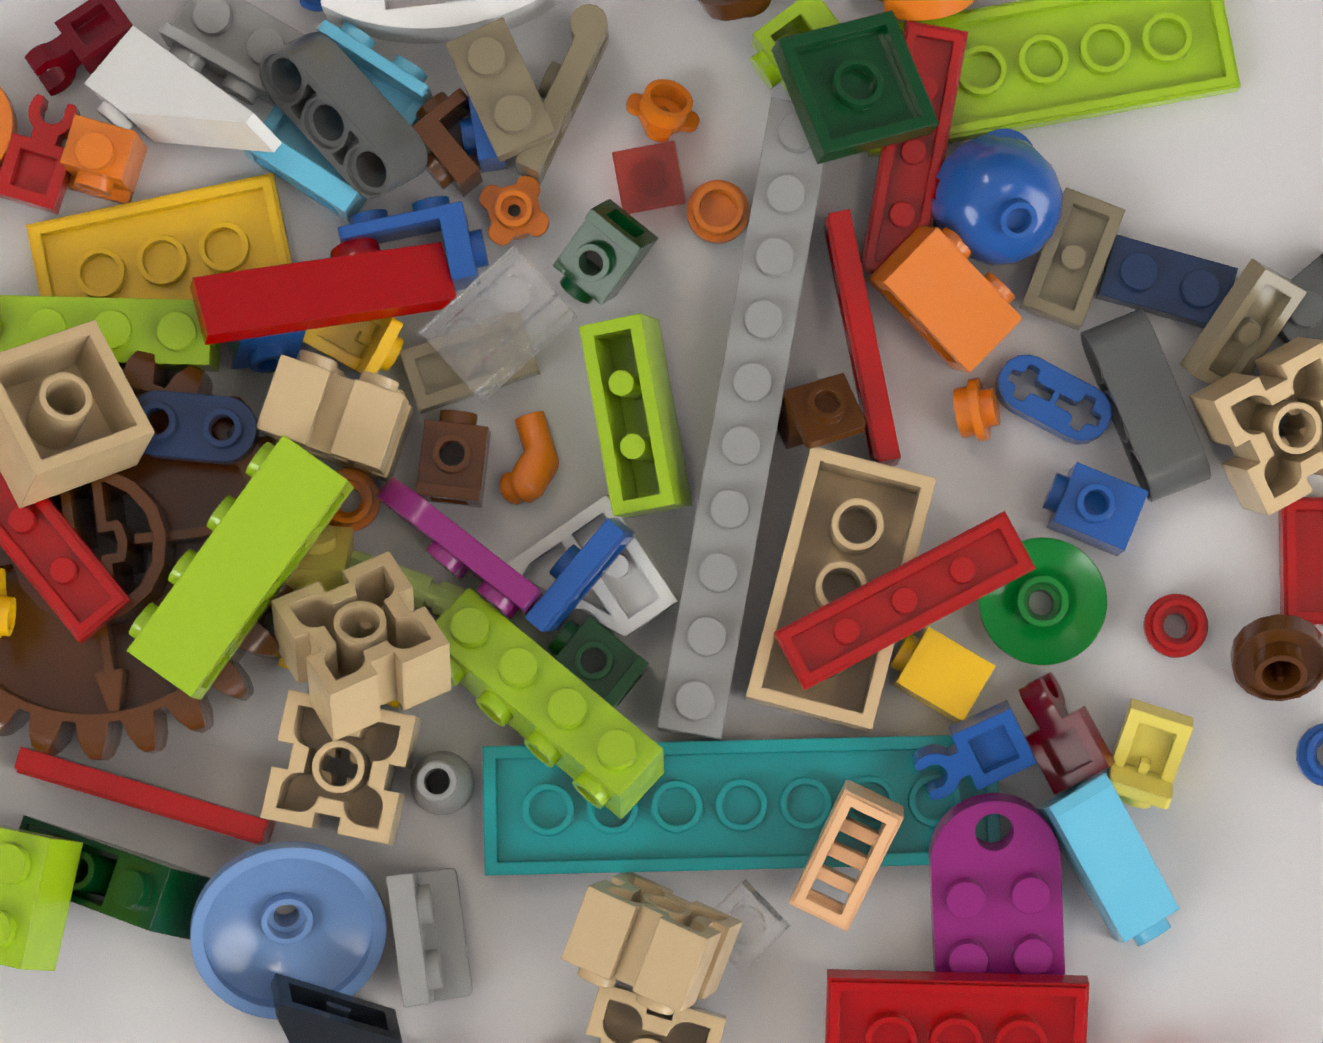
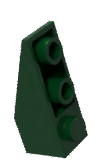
[19,815,211,940]

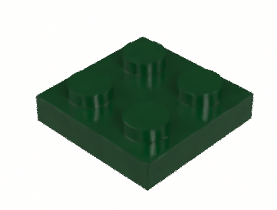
[771,10,939,164]

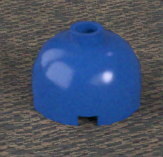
[931,134,1063,265]

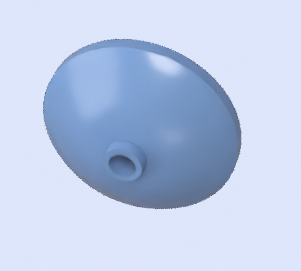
[190,841,387,1019]

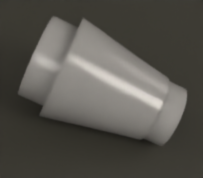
[410,751,474,815]

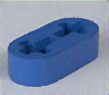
[995,355,1112,445]

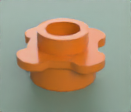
[626,79,700,142]
[479,176,549,246]

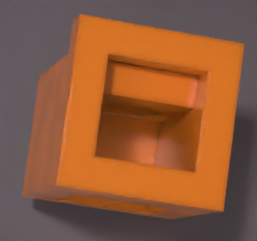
[60,114,148,204]

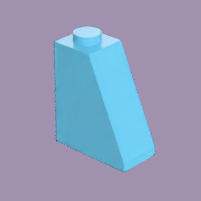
[1037,773,1180,947]

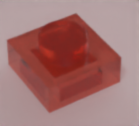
[612,140,687,214]

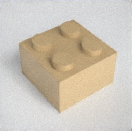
[0,320,155,508]

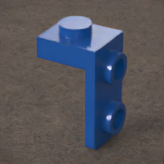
[337,196,489,291]

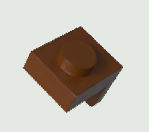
[412,88,483,197]
[777,372,866,449]

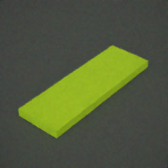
[867,0,1241,158]

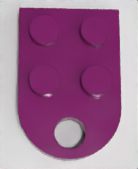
[376,476,543,619]
[928,793,1065,975]

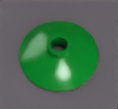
[978,537,1107,666]

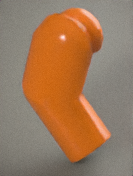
[499,411,559,505]

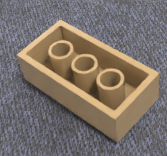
[744,447,937,732]

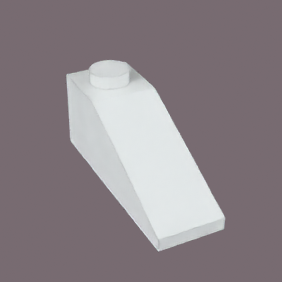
[84,26,282,152]

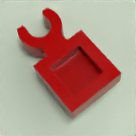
[0,94,80,215]

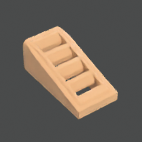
[789,780,904,931]

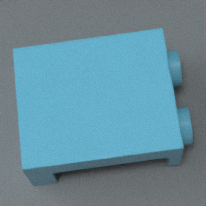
[243,19,433,224]

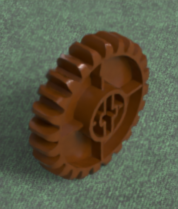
[0,350,295,761]

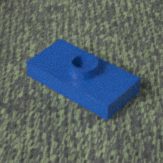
[525,518,635,632]

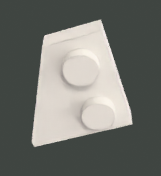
[507,495,680,637]

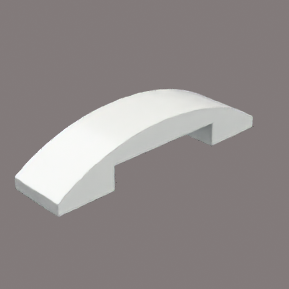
[321,0,563,44]

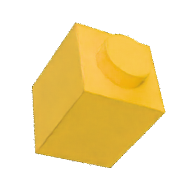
[890,627,996,723]

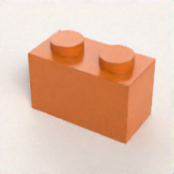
[867,226,1023,373]

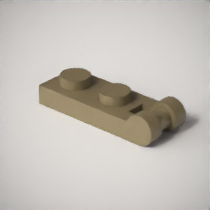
[515,4,609,185]

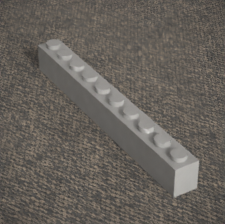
[657,97,824,741]

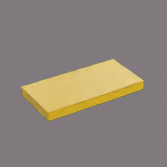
[26,173,293,300]

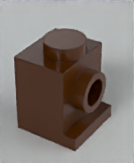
[415,410,491,508]

